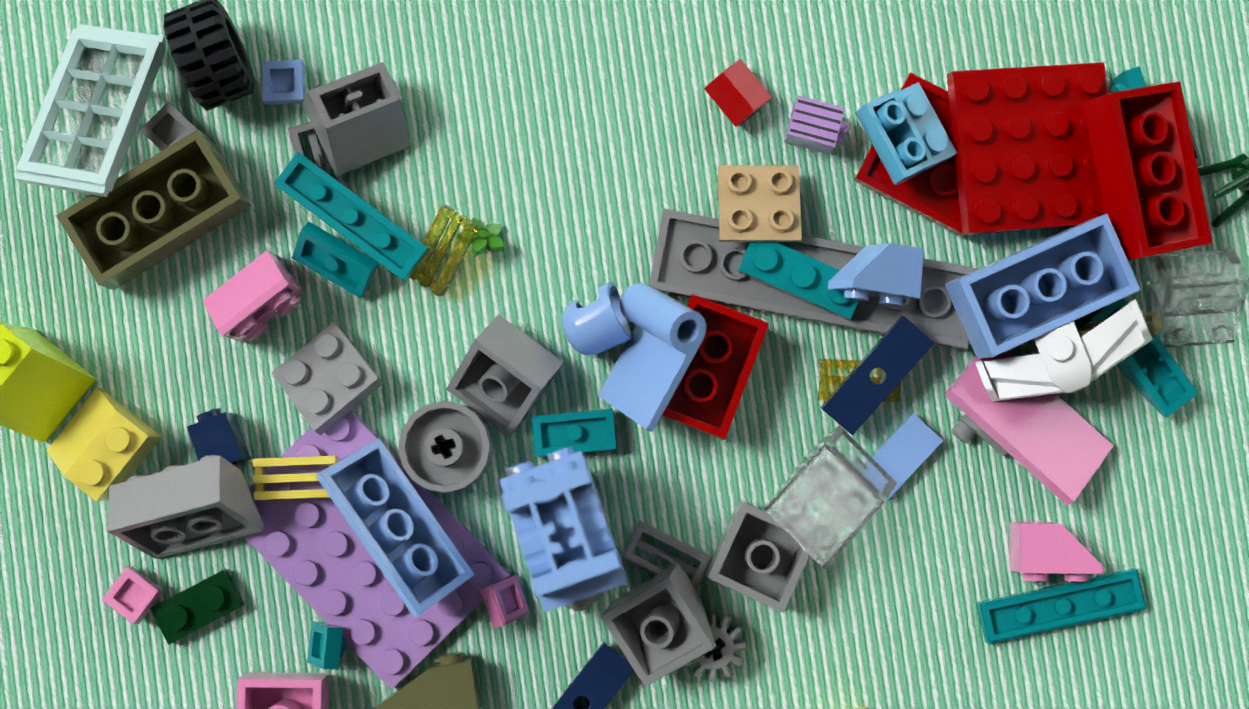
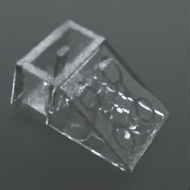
[764,425,897,569]

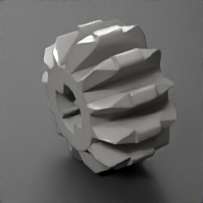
[684,610,748,682]

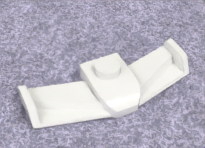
[975,299,1153,402]

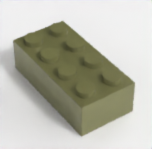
[56,129,252,290]

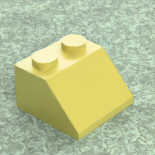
[46,387,162,502]

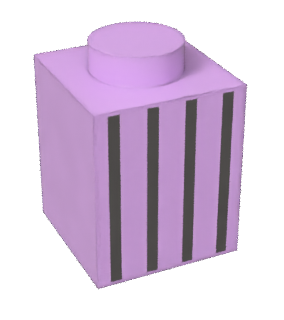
[784,96,849,155]

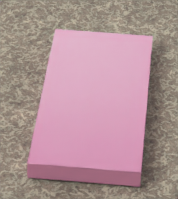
[944,350,1114,505]

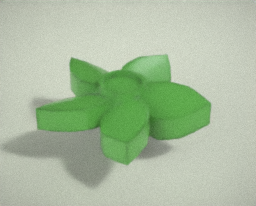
[456,217,504,257]

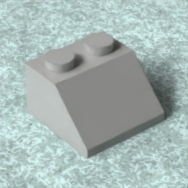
[446,314,564,437]
[600,563,716,687]

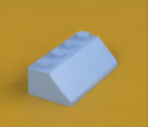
[316,438,475,618]

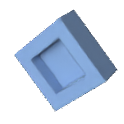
[261,60,306,105]

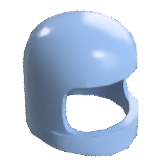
[562,282,632,356]

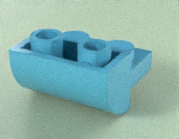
[856,82,957,186]

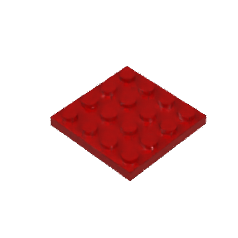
[947,62,1107,235]

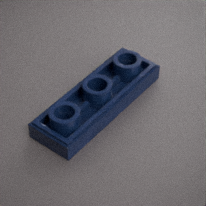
[820,315,934,436]
[551,641,634,709]

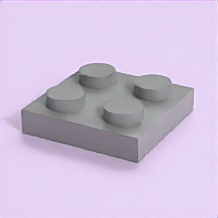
[271,322,384,436]

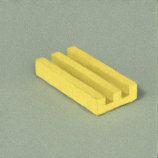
[253,456,338,500]

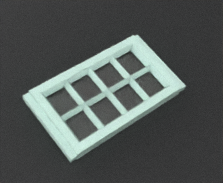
[15,24,167,197]

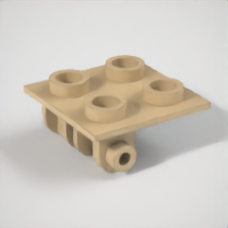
[717,165,802,242]

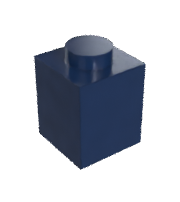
[187,408,251,465]

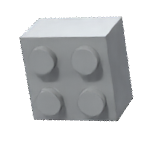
[705,500,818,613]

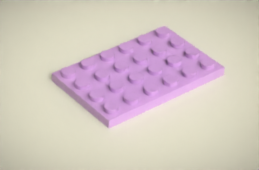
[243,410,510,690]

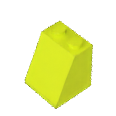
[0,322,97,443]

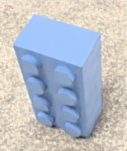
[944,214,1141,359]

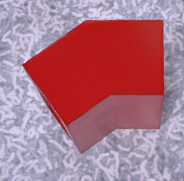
[704,59,772,127]

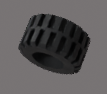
[164,0,255,111]

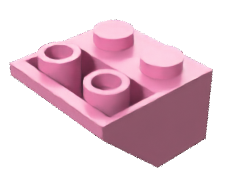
[202,250,305,342]

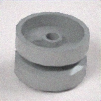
[398,401,494,493]

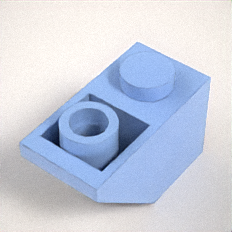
[828,243,924,306]

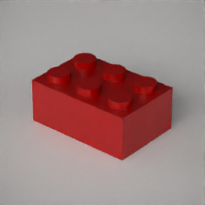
[661,294,769,440]

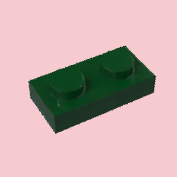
[150,569,245,645]

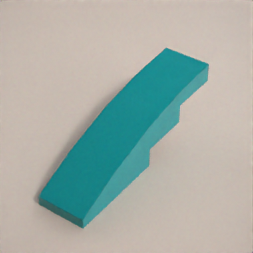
[1078,298,1198,418]

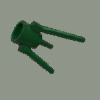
[1198,153,1249,228]

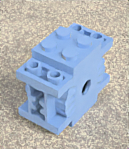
[499,447,628,612]

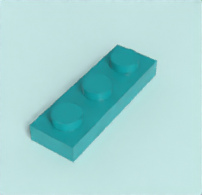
[737,242,859,321]

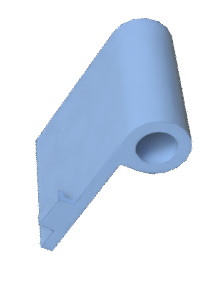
[598,283,706,432]

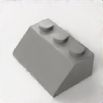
[108,455,264,559]

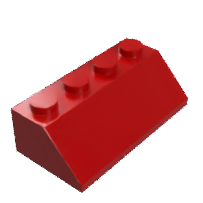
[1082,81,1212,260]

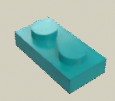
[292,222,379,299]
[532,408,617,457]

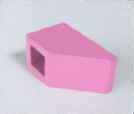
[1010,522,1103,582]

